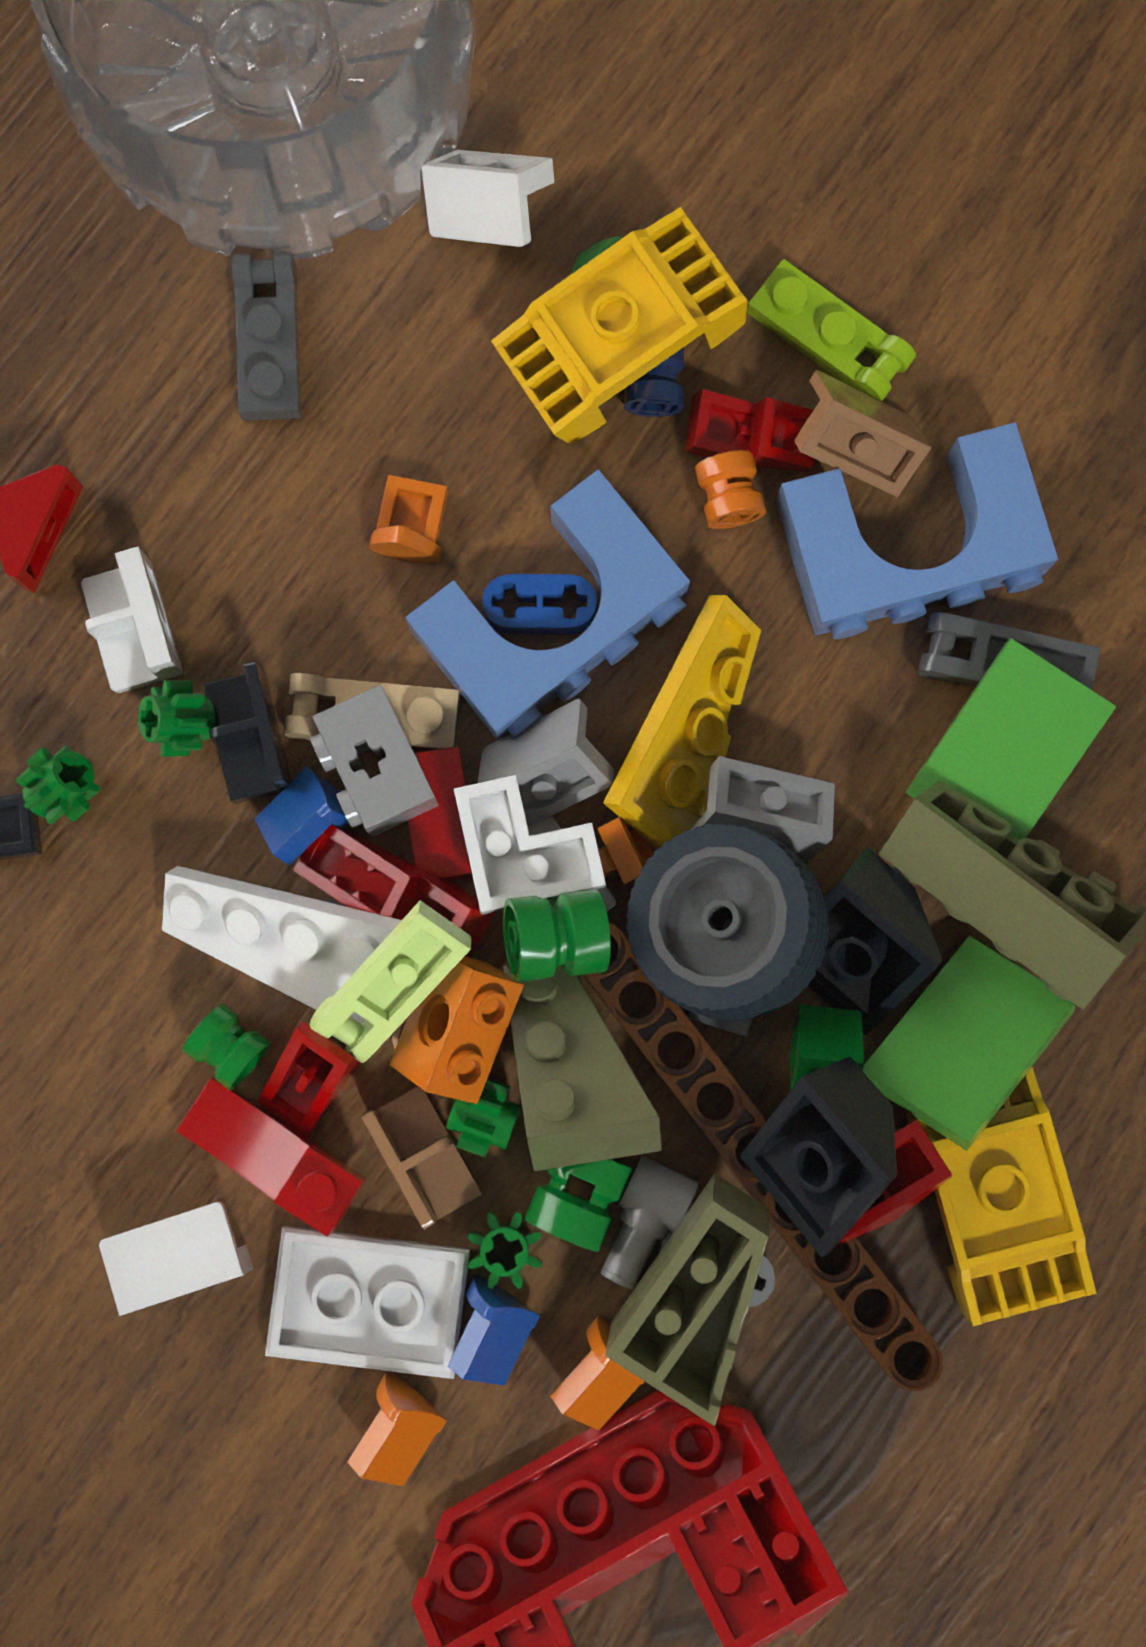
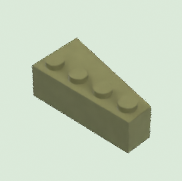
[879,781,1146,1010]

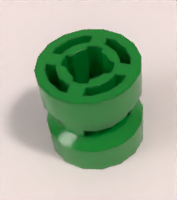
[182,1003,271,1091]

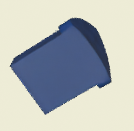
[255,766,351,865]
[447,1275,540,1385]

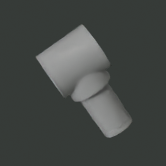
[601,1155,699,1289]

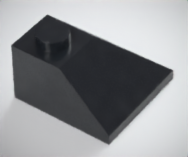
[808,847,943,1035]
[740,1056,897,1258]

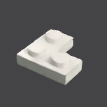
[454,775,606,914]

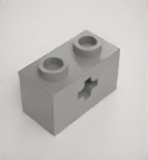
[310,684,439,837]

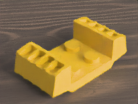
[491,207,748,444]
[904,1067,1097,1326]

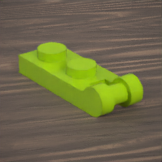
[747,259,916,401]

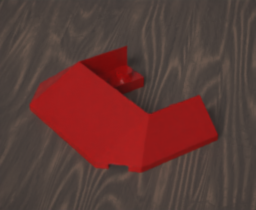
[411,1390,849,1647]

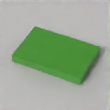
[905,638,1117,840]
[863,936,1076,1151]

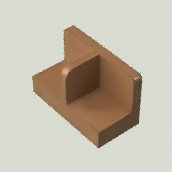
[794,370,932,497]
[361,1086,483,1230]

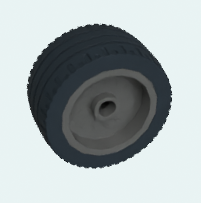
[626,823,829,1021]

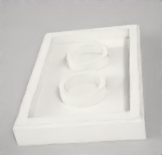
[265,1226,471,1379]

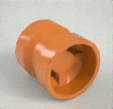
[695,450,766,529]

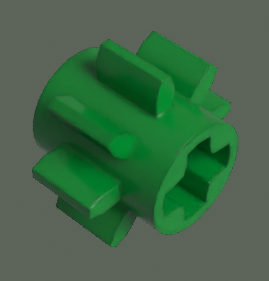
[138,680,215,757]
[16,745,100,825]
[446,1078,521,1157]
[467,1210,543,1289]

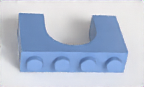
[775,422,1058,639]
[405,469,690,740]

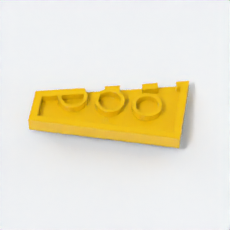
[603,595,761,849]

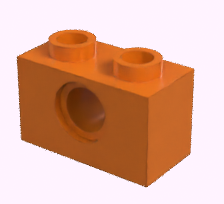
[389,956,524,1104]

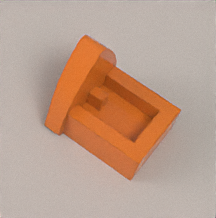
[369,475,448,563]
[550,1315,645,1431]
[347,1371,447,1486]

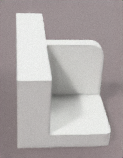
[421,150,554,247]
[81,546,184,693]
[99,1202,253,1316]

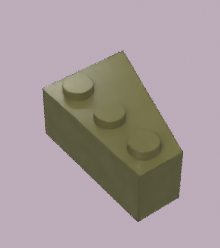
[605,1173,769,1426]

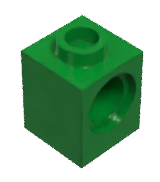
[790,1004,864,1091]

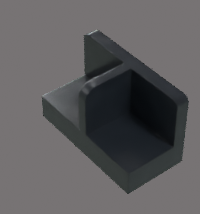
[203,661,292,804]

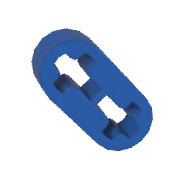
[482,574,597,635]

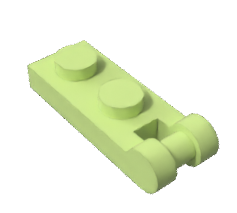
[309,900,471,1063]

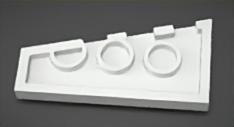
[162,866,402,1045]

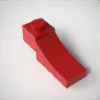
[293,824,495,957]
[176,1078,368,1237]

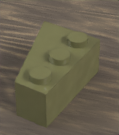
[503,965,662,1171]

